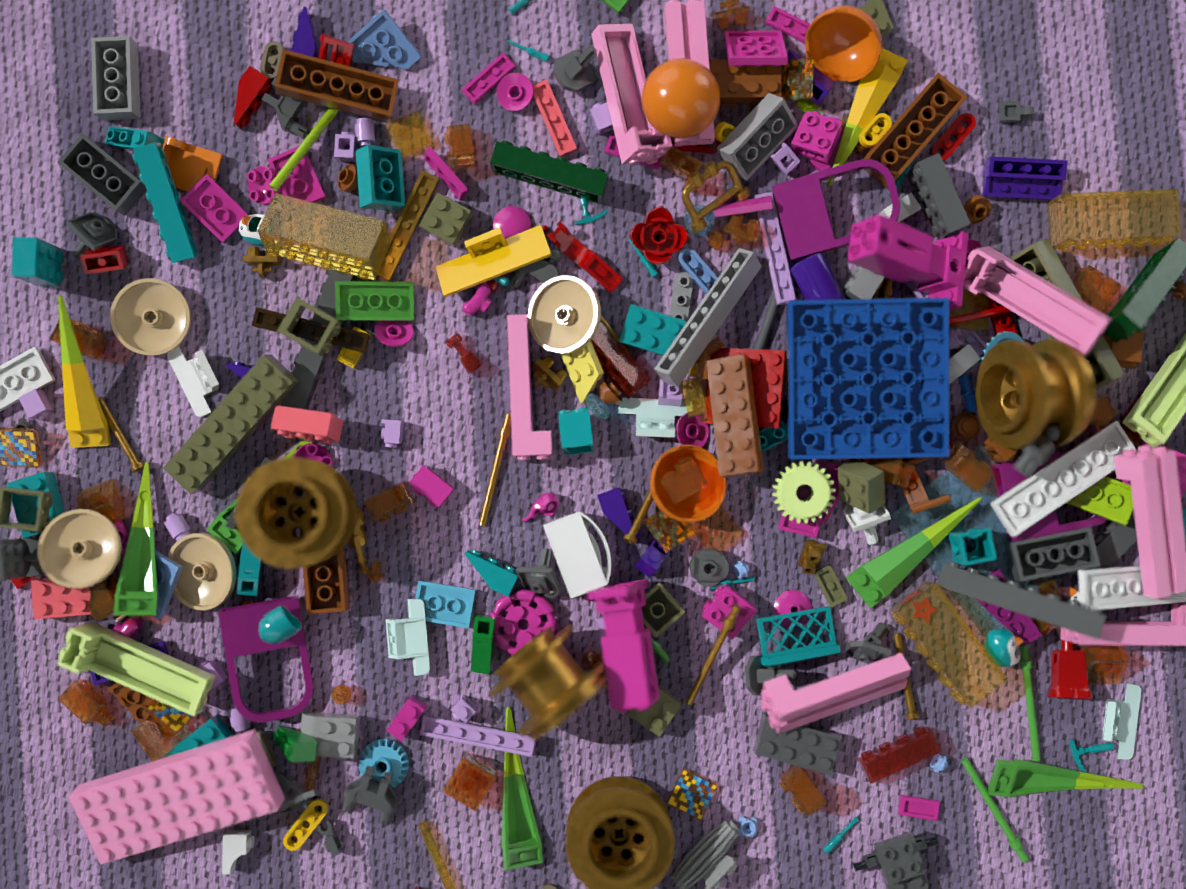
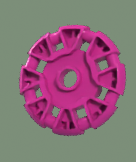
[489,589,558,656]

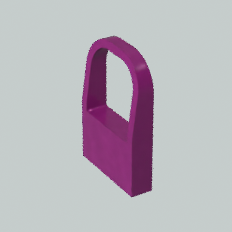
[772,159,900,262]
[991,452,1111,542]
[218,595,313,722]

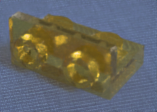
[681,377,708,422]

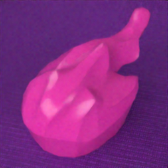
[522,493,560,522]

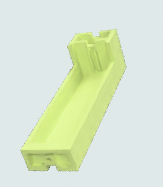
[1122,333,1186,447]
[57,622,216,716]

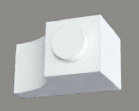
[878,193,922,223]
[949,344,981,383]
[222,830,254,874]

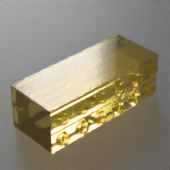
[1047,189,1181,251]
[257,193,391,280]
[890,581,1008,708]

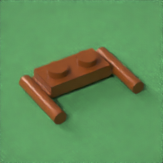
[892,457,951,515]

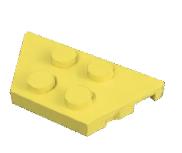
[560,340,604,404]

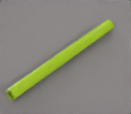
[269,107,340,191]

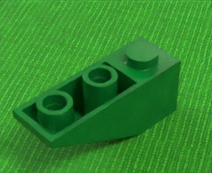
[471,614,497,674]
[274,725,317,762]

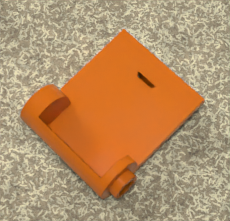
[162,136,223,192]

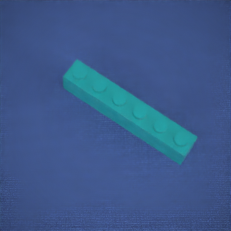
[132,143,199,263]

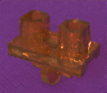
[712,0,749,29]
[724,214,763,247]

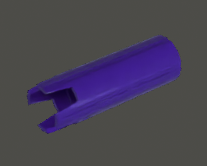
[790,253,847,300]

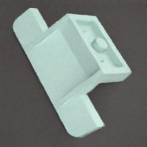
[618,398,693,437]
[385,599,430,676]
[1102,683,1141,760]

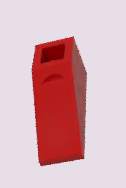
[234,65,272,130]

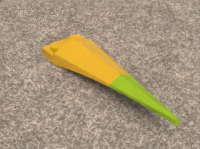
[827,48,908,187]
[58,295,111,448]

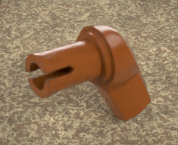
[696,336,725,380]

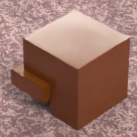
[1102,331,1144,369]

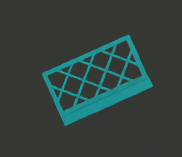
[756,606,841,666]

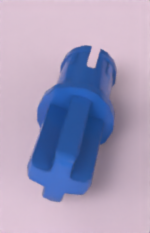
[958,374,977,413]

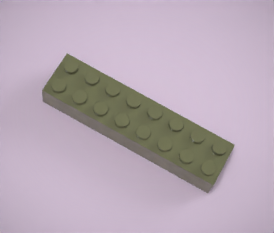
[1010,238,1125,389]
[163,354,299,495]

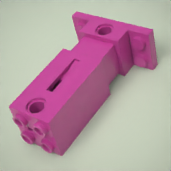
[848,214,969,310]
[588,579,660,712]

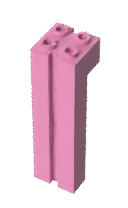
[663,0,715,147]
[591,24,672,166]
[964,246,1112,355]
[507,314,553,460]
[1114,445,1186,599]
[1061,602,1186,646]
[760,653,911,734]

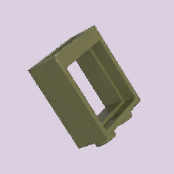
[277,297,341,356]
[0,487,53,531]

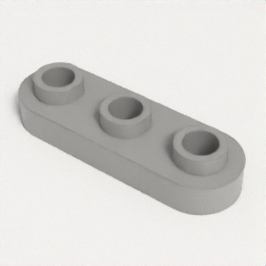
[669,272,693,321]

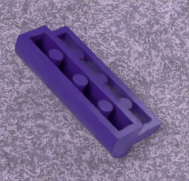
[982,157,1068,200]

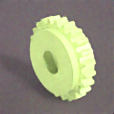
[772,461,835,524]

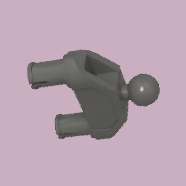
[509,248,562,289]
[1013,425,1061,478]

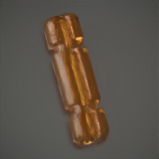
[304,756,321,791]

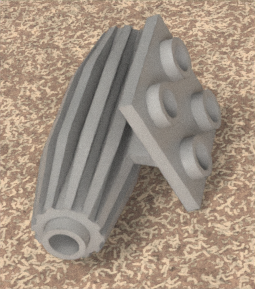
[671,820,739,889]

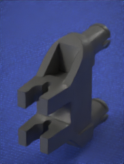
[262,77,325,140]
[342,765,398,826]

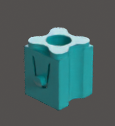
[558,408,595,456]
[948,527,996,565]

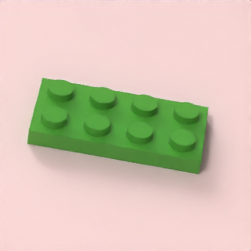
[335,281,414,321]

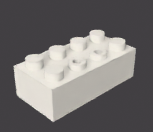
[543,511,611,599]

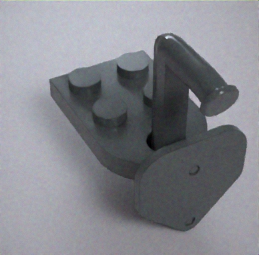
[0,537,45,581]

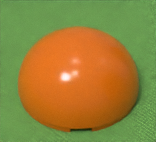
[805,5,882,82]
[642,58,720,138]
[650,445,726,523]

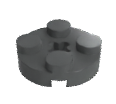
[690,548,729,587]

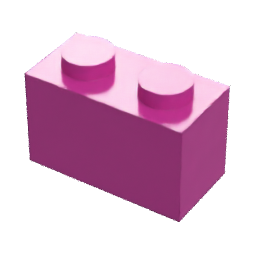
[409,465,455,508]
[386,695,427,742]

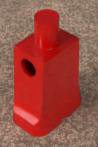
[1048,640,1092,699]

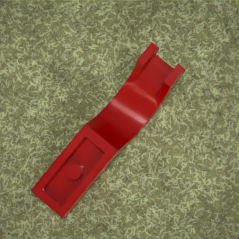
[547,221,623,293]

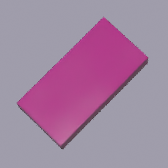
[898,794,940,821]

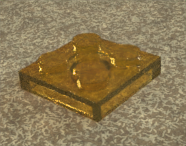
[385,110,435,160]
[949,290,989,332]

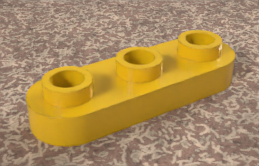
[283,798,329,851]

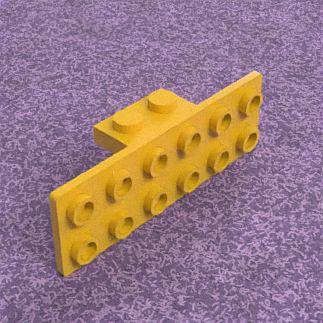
[436,225,551,297]

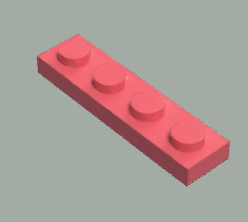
[533,79,577,157]

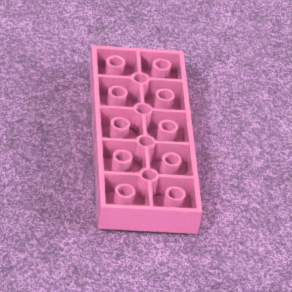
[68,729,285,865]

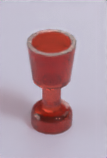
[446,333,483,374]

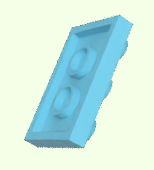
[415,580,476,628]

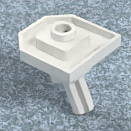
[842,503,891,545]

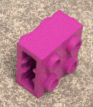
[791,111,842,164]
[701,583,757,640]

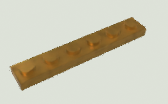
[372,170,440,282]

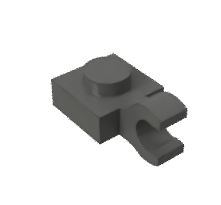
[999,101,1034,123]
[317,819,343,857]

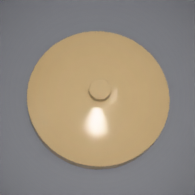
[528,275,601,354]
[110,278,191,356]
[38,509,121,589]
[168,533,237,610]

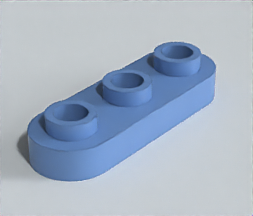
[678,248,718,294]

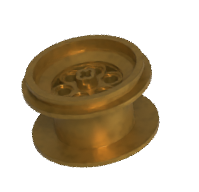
[975,339,1095,449]
[236,458,357,568]
[488,624,607,740]
[565,776,674,889]

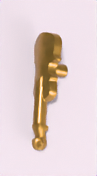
[349,508,369,574]

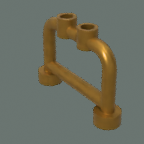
[682,161,751,233]

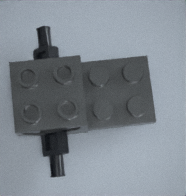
[853,832,939,889]

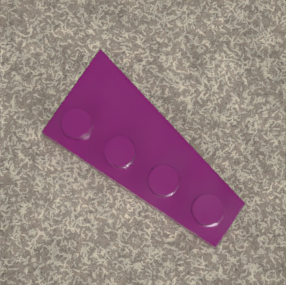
[976,568,1042,645]

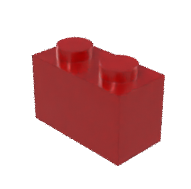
[80,245,129,275]

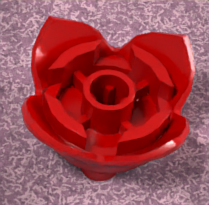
[630,206,689,265]

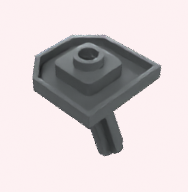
[552,45,599,93]
[66,212,118,259]
[516,548,561,599]
[844,622,892,664]
[744,654,796,696]
[275,772,322,813]

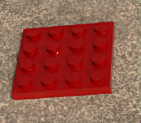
[704,348,787,429]

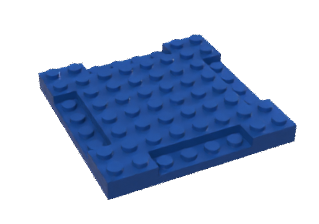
[787,298,949,459]

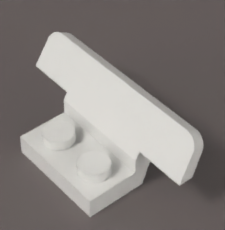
[167,346,219,417]

